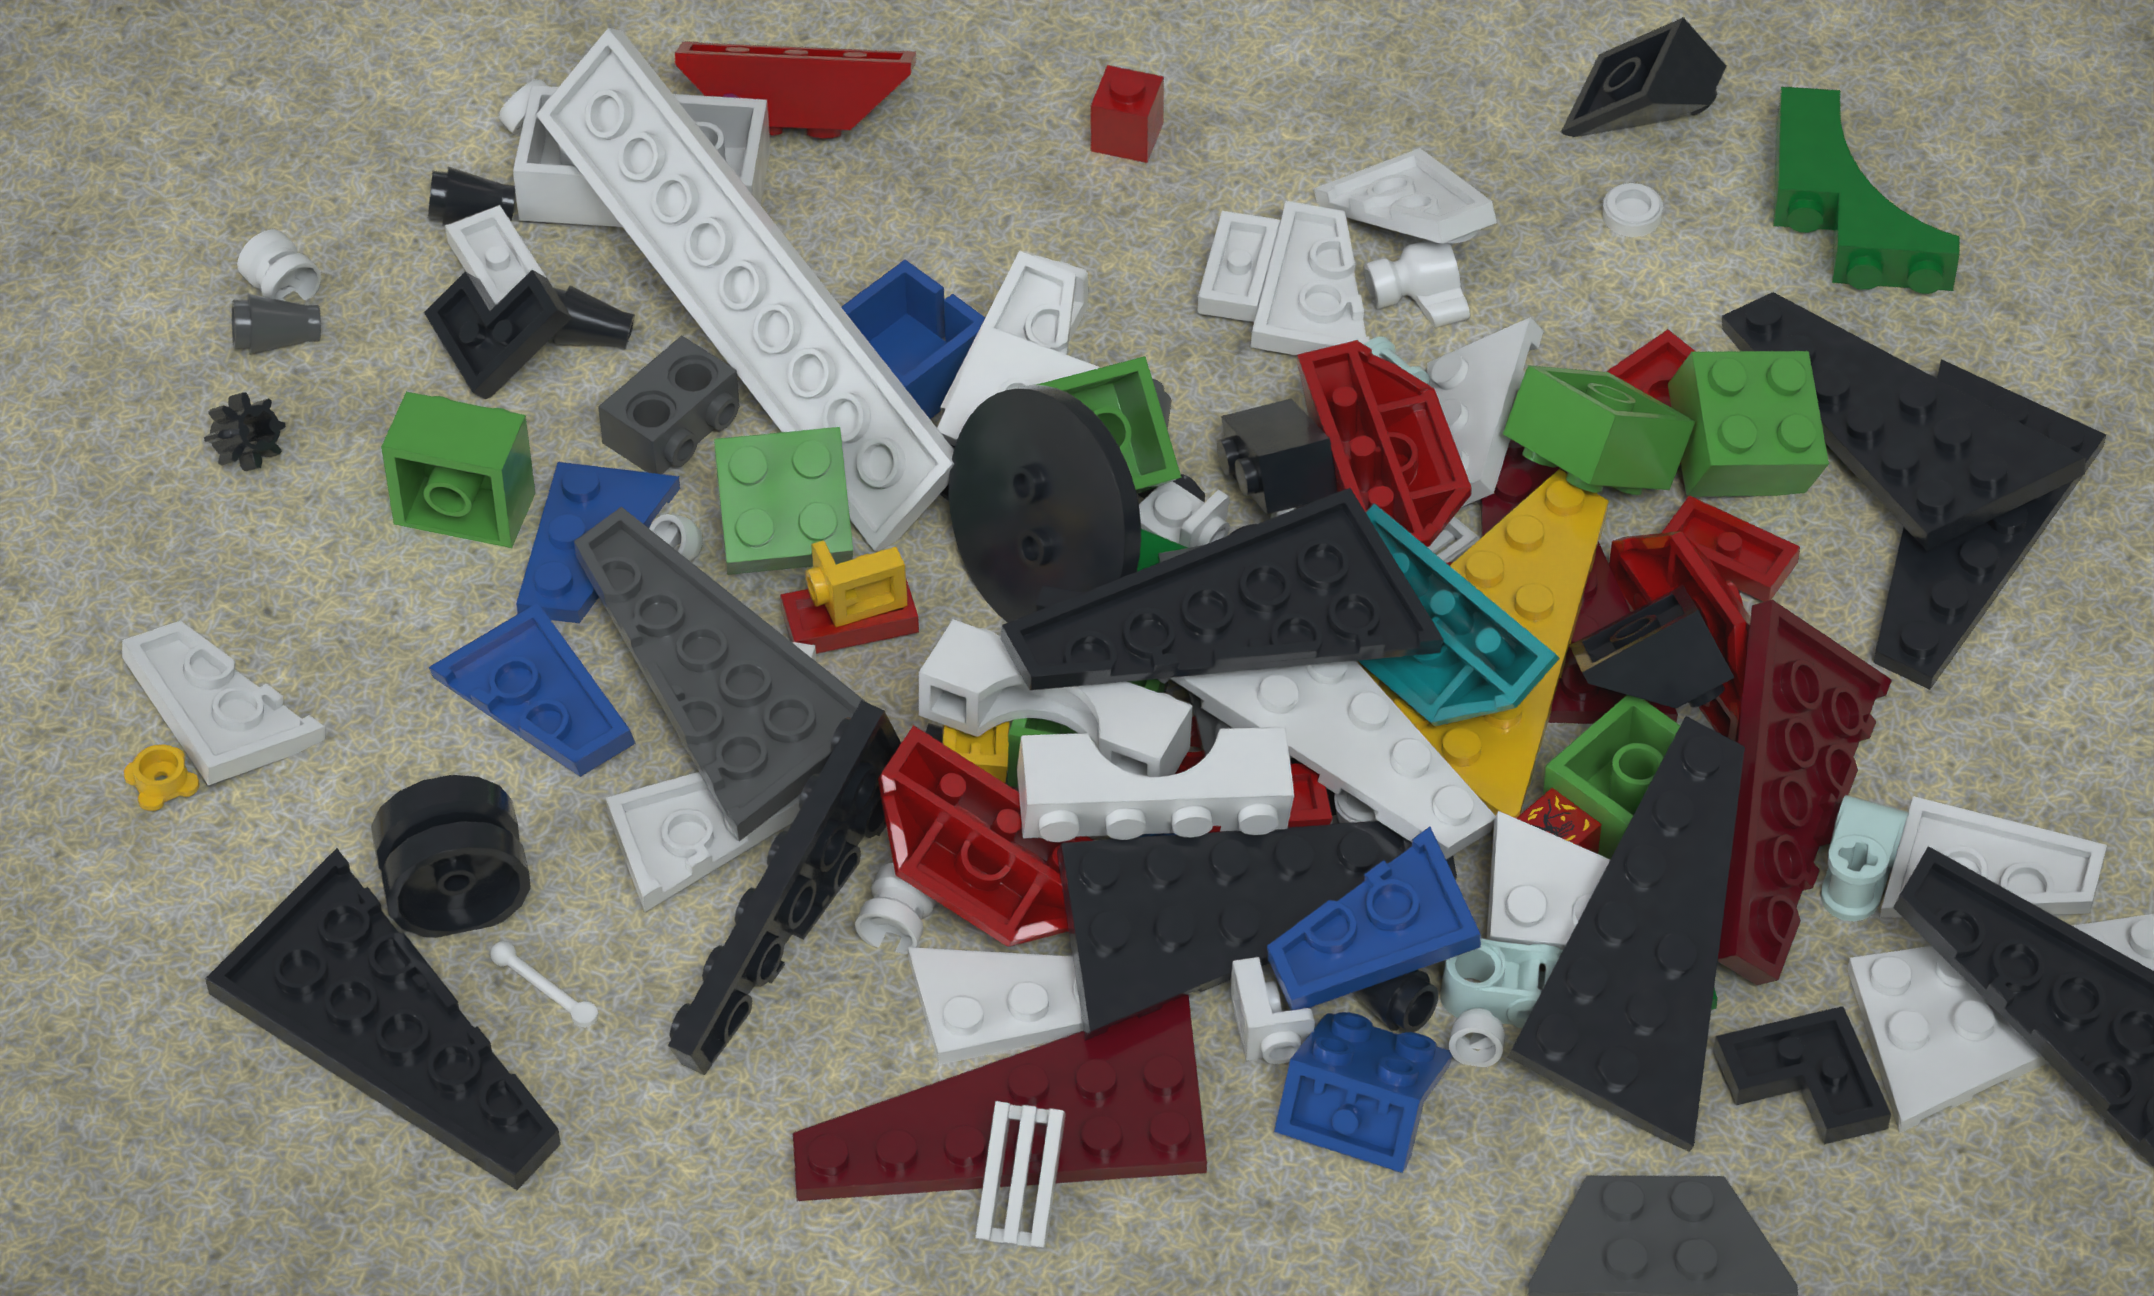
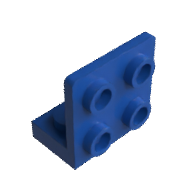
[1274,1012,1452,1173]

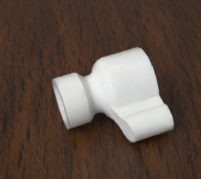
[1363,240,1470,328]

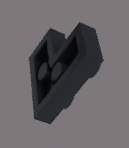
[424,270,572,399]
[1714,1006,1891,1144]

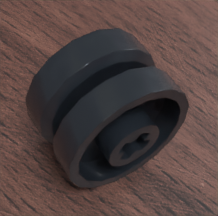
[371,775,531,938]

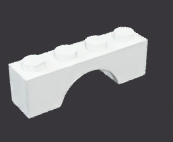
[919,619,1193,777]
[1017,727,1294,842]

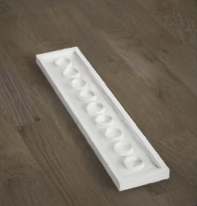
[536,28,954,551]

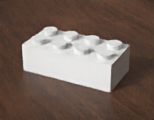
[513,85,771,227]

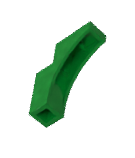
[1773,86,1960,294]

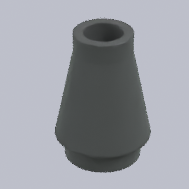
[232,294,321,355]

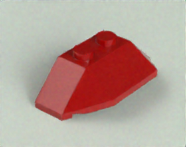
[675,41,916,138]
[1297,340,1472,547]
[1609,531,1751,743]
[878,725,1094,947]

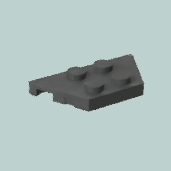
[1527,1175,1798,1296]

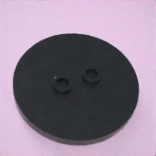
[949,385,1141,623]

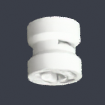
[237,229,321,301]
[855,863,936,955]

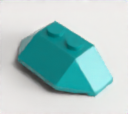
[1357,504,1560,726]

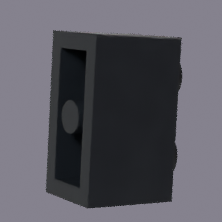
[1217,399,1338,514]

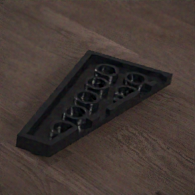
[1722,292,2086,551]
[1874,359,2106,690]
[1000,488,1444,690]
[668,700,901,1075]
[1507,716,1745,1152]
[1057,821,1457,1041]
[1893,846,2154,1167]
[205,848,561,1190]

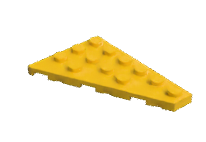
[1357,469,1609,818]

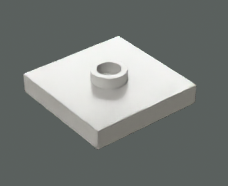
[937,324,1099,446]

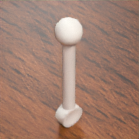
[490,941,598,1027]

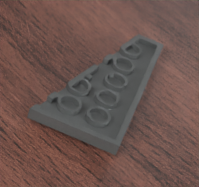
[574,507,866,841]

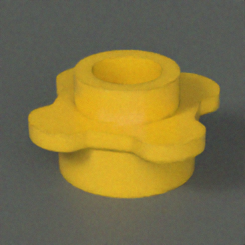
[124,744,199,811]

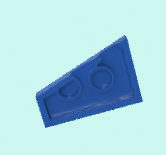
[516,462,680,624]
[429,602,636,777]
[1267,827,1481,1010]

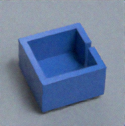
[841,259,986,419]

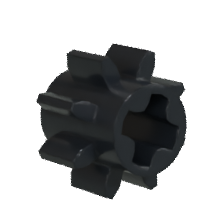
[204,392,286,471]

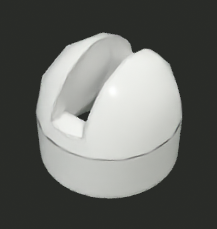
[649,514,703,562]
[1449,1008,1505,1067]

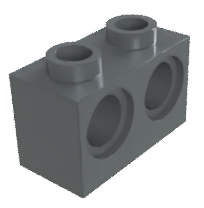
[598,335,740,474]

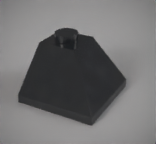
[1561,17,1727,137]
[1570,585,1735,709]

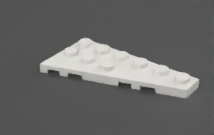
[1157,661,1496,859]
[1847,914,2154,1134]

